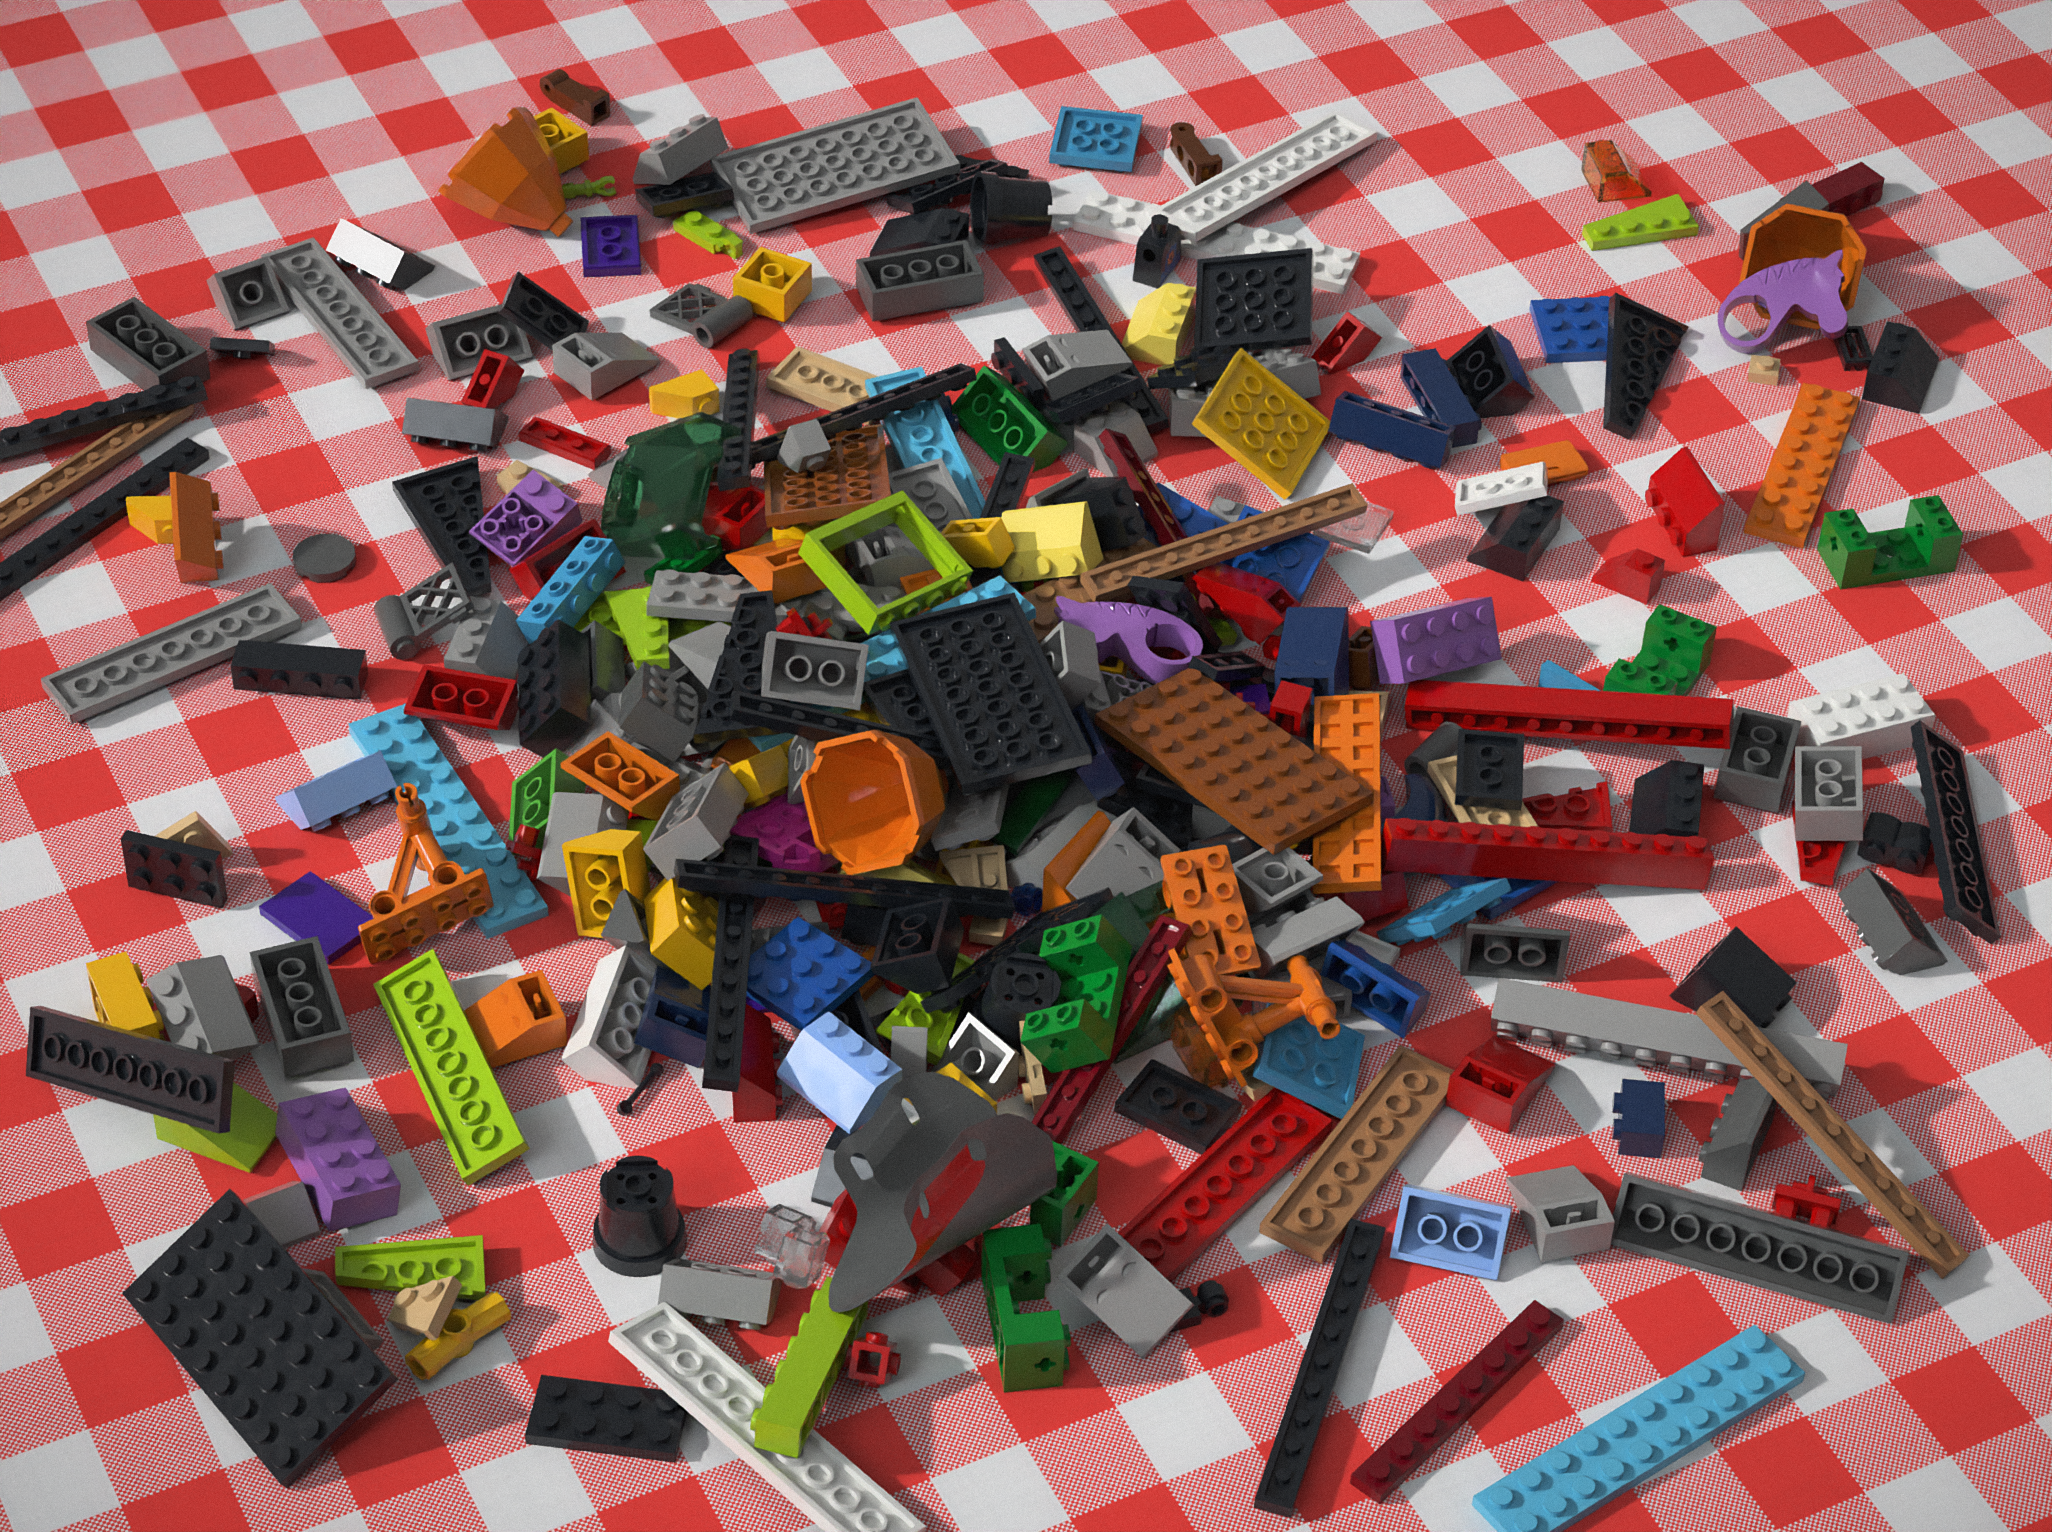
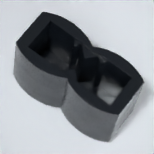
[1857,812,1932,874]

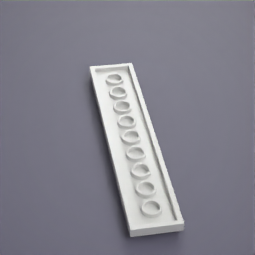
[1153,111,1377,242]
[1073,190,1361,294]
[608,1301,926,1532]

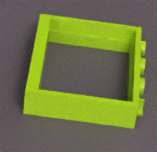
[798,490,973,635]

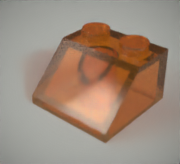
[1581,140,1652,203]

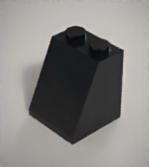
[1052,476,1147,552]
[1669,926,1797,1028]

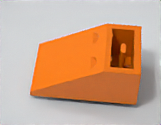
[726,539,827,603]
[464,970,567,1068]

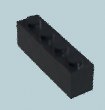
[231,640,368,700]

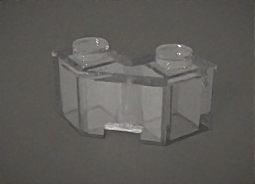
[754,1204,830,1289]

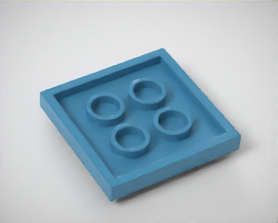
[1049,106,1143,172]
[1377,878,1512,946]
[1253,1002,1365,1119]

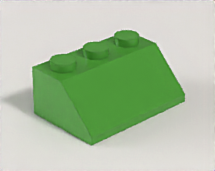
[509,748,586,855]

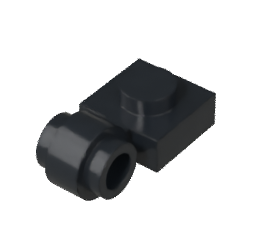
[1169,1280,1229,1333]

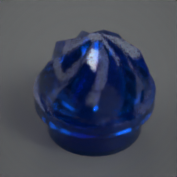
[1010,882,1043,916]

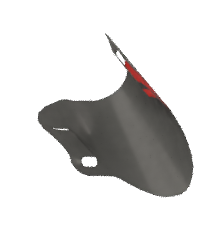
[829,1071,1057,1313]

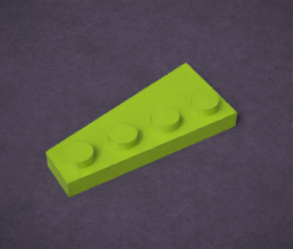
[1582,194,1699,251]
[604,586,670,670]
[875,952,974,1065]
[335,1235,486,1300]

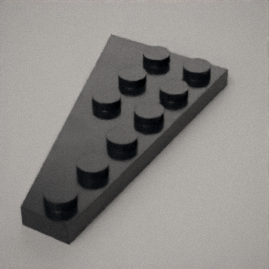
[1603,293,1689,439]
[392,456,492,600]
[693,590,790,744]
[920,887,1115,1014]

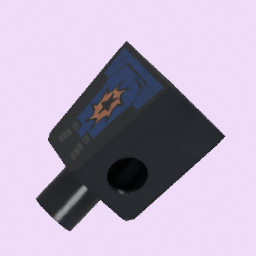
[1133,214,1181,289]

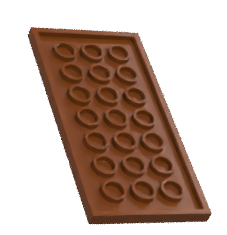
[764,424,891,530]
[1095,668,1373,855]

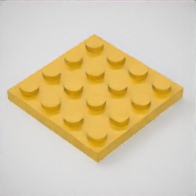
[1192,348,1330,500]

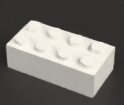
[1787,673,1935,759]

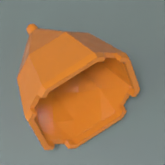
[438,107,573,237]
[1739,203,1867,330]
[800,729,949,875]

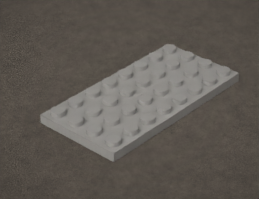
[710,97,960,234]

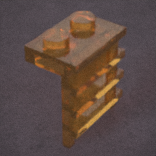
[1171,1010,1256,1088]

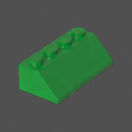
[952,365,1069,473]

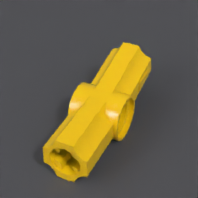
[405,1292,511,1381]

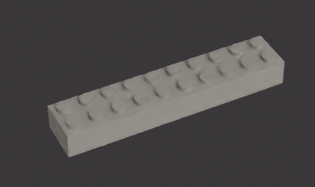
[1491,978,1848,1100]

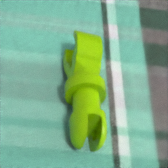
[562,176,616,199]

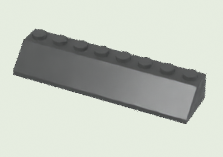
[1610,1172,1910,1324]

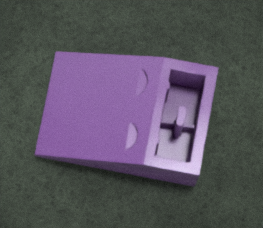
[469,470,583,567]

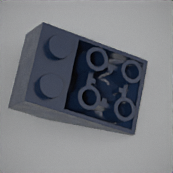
[1275,607,1349,705]
[634,965,711,1068]

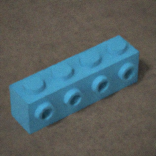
[516,536,626,644]

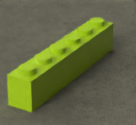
[750,1276,869,1458]

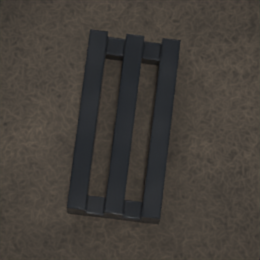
[1833,326,1873,371]

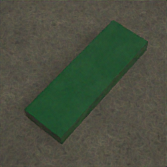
[989,771,1072,856]

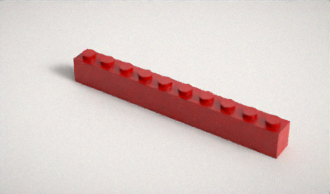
[1405,680,1734,749]
[1381,818,1715,890]

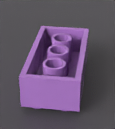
[1370,597,1502,684]
[275,1087,401,1232]

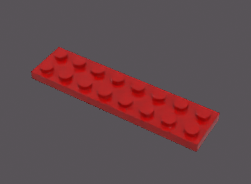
[1118,1087,1333,1283]

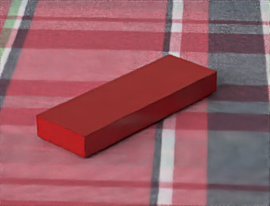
[518,416,611,470]

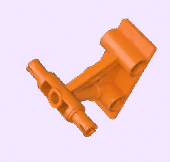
[358,783,494,964]
[1120,845,1261,976]
[1167,948,1341,1088]

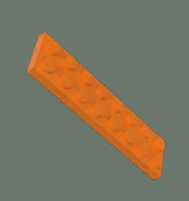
[1744,382,1861,549]
[1313,693,1382,894]

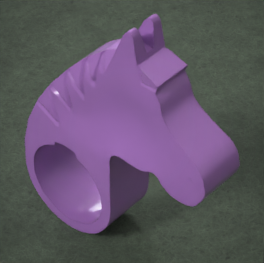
[1717,250,1848,354]
[1054,596,1203,684]

